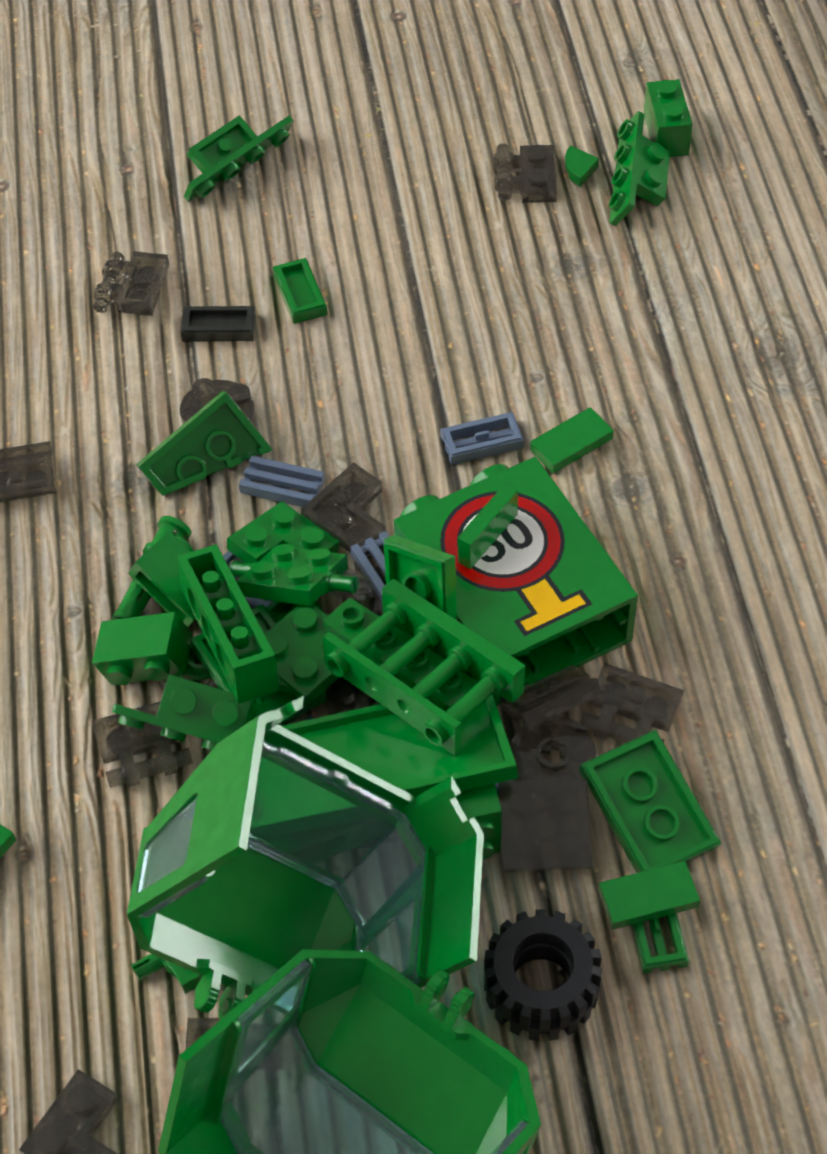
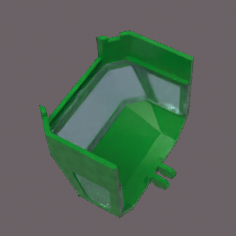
[127,696,484,1020]
[158,949,541,1154]

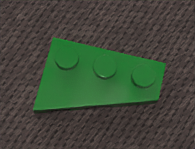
[136,391,273,496]

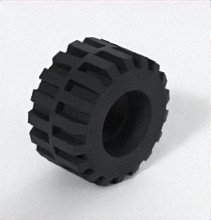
[484,909,602,1041]

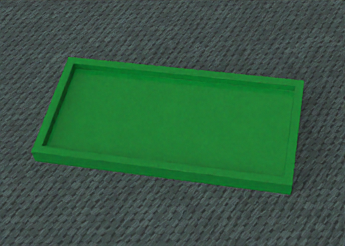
[250,694,518,836]

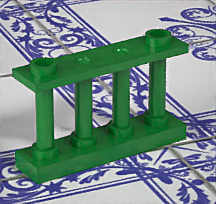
[323,579,525,756]

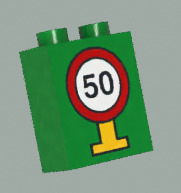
[393,457,638,706]

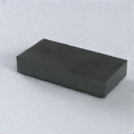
[180,306,256,342]

